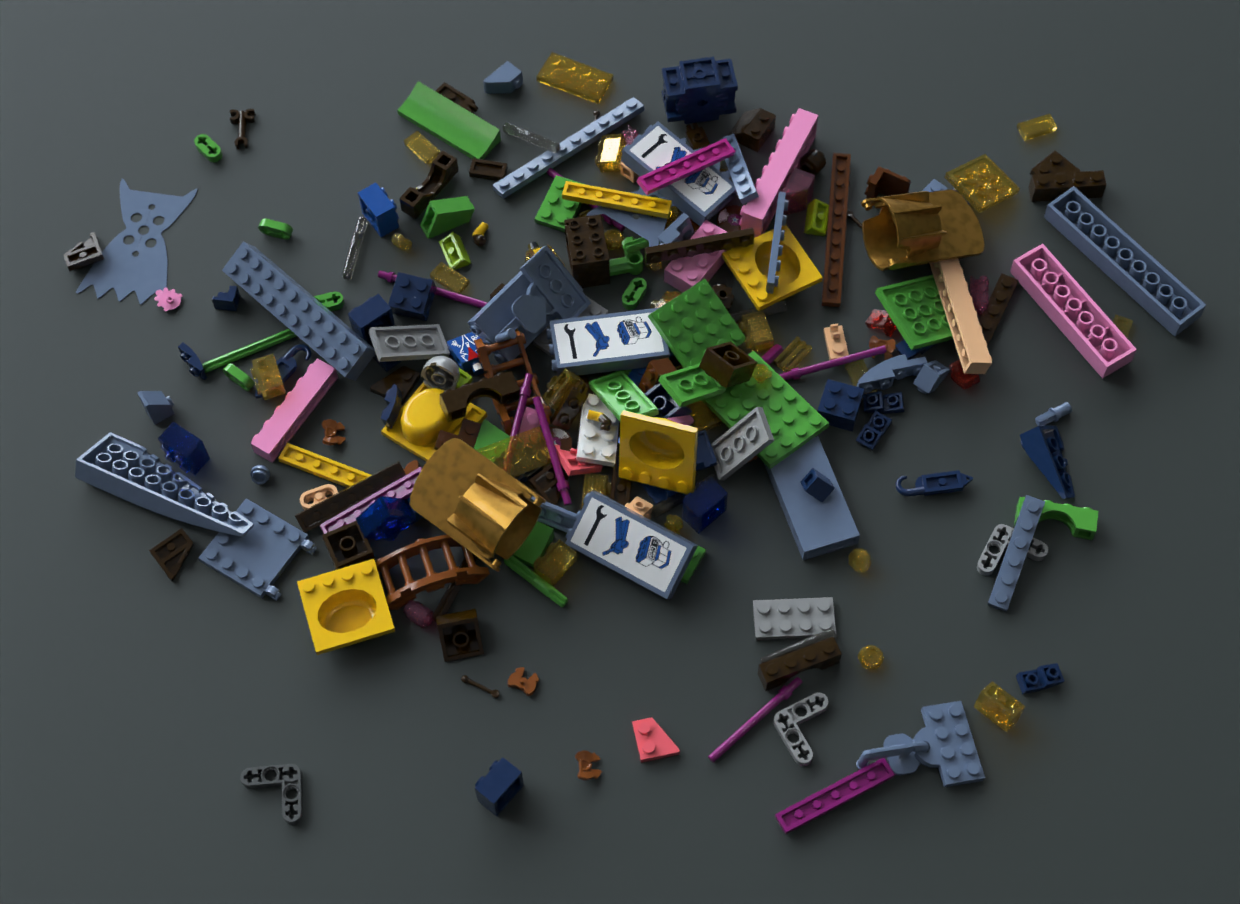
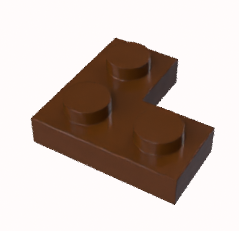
[434,418,482,450]

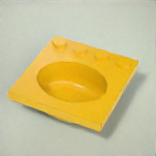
[722,225,823,311]
[381,383,488,462]
[619,410,698,495]
[297,559,395,655]

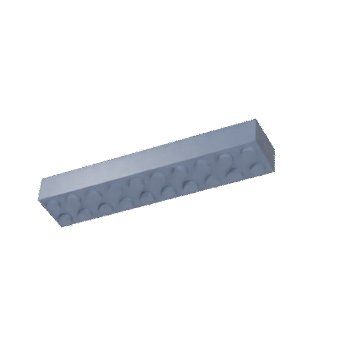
[1044,186,1206,337]
[222,241,376,381]

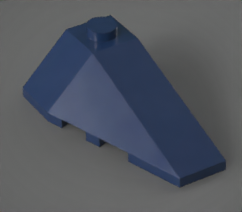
[1019,426,1075,499]

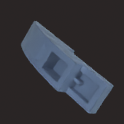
[856,354,928,393]

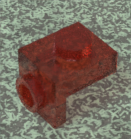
[865,309,897,337]
[949,359,980,390]

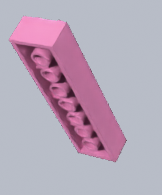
[739,108,818,238]
[1010,244,1137,379]

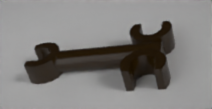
[230,108,255,149]

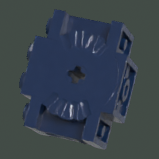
[662,56,738,124]

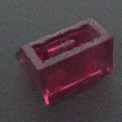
[780,168,815,215]

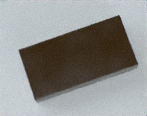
[469,158,508,181]

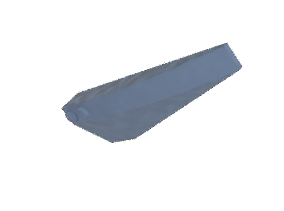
[75,432,254,537]

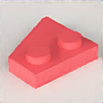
[555,444,603,476]
[632,717,680,763]

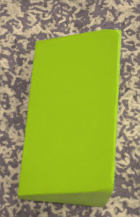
[804,198,829,236]
[439,232,471,271]

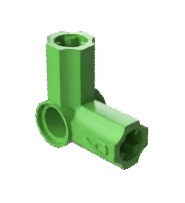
[609,236,643,276]

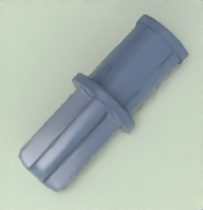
[1035,402,1072,426]

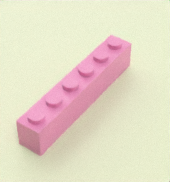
[251,358,338,463]

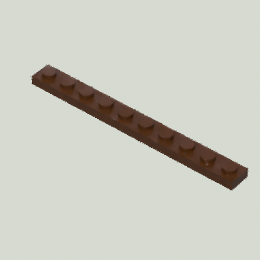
[822,153,851,307]

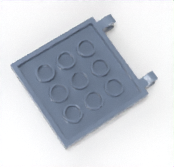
[199,498,317,601]

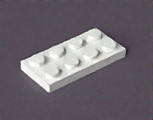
[576,394,619,467]

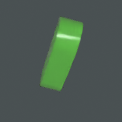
[194,134,222,162]
[258,218,293,240]
[622,277,647,310]
[314,291,344,311]
[223,363,255,391]

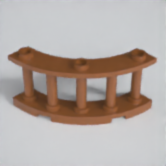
[474,328,552,436]
[376,535,490,610]

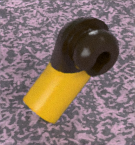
[472,222,489,246]
[587,410,612,431]

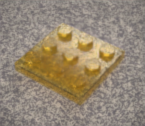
[945,154,1020,213]

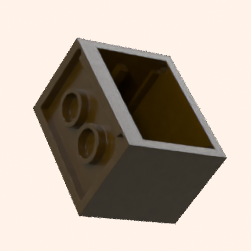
[564,215,610,288]

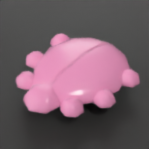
[154,288,182,312]

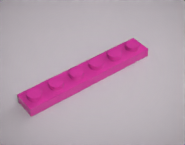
[637,138,735,195]

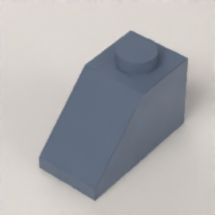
[483,61,523,94]
[913,360,951,394]
[137,391,174,425]

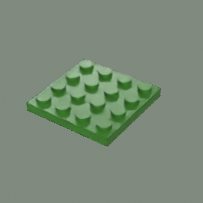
[875,275,953,350]
[648,279,747,368]

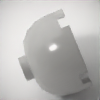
[421,356,460,390]

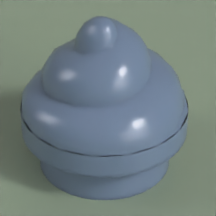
[250,465,270,484]

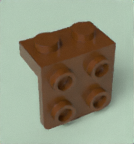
[865,166,911,199]

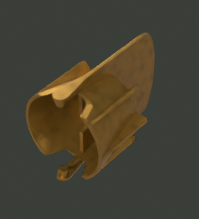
[861,190,985,271]
[410,438,546,572]

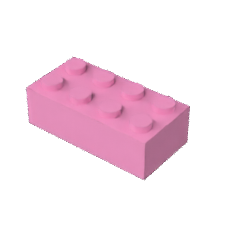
[664,220,727,292]

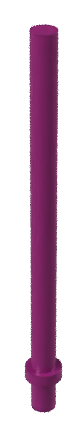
[378,270,488,308]

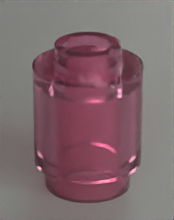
[403,600,434,628]

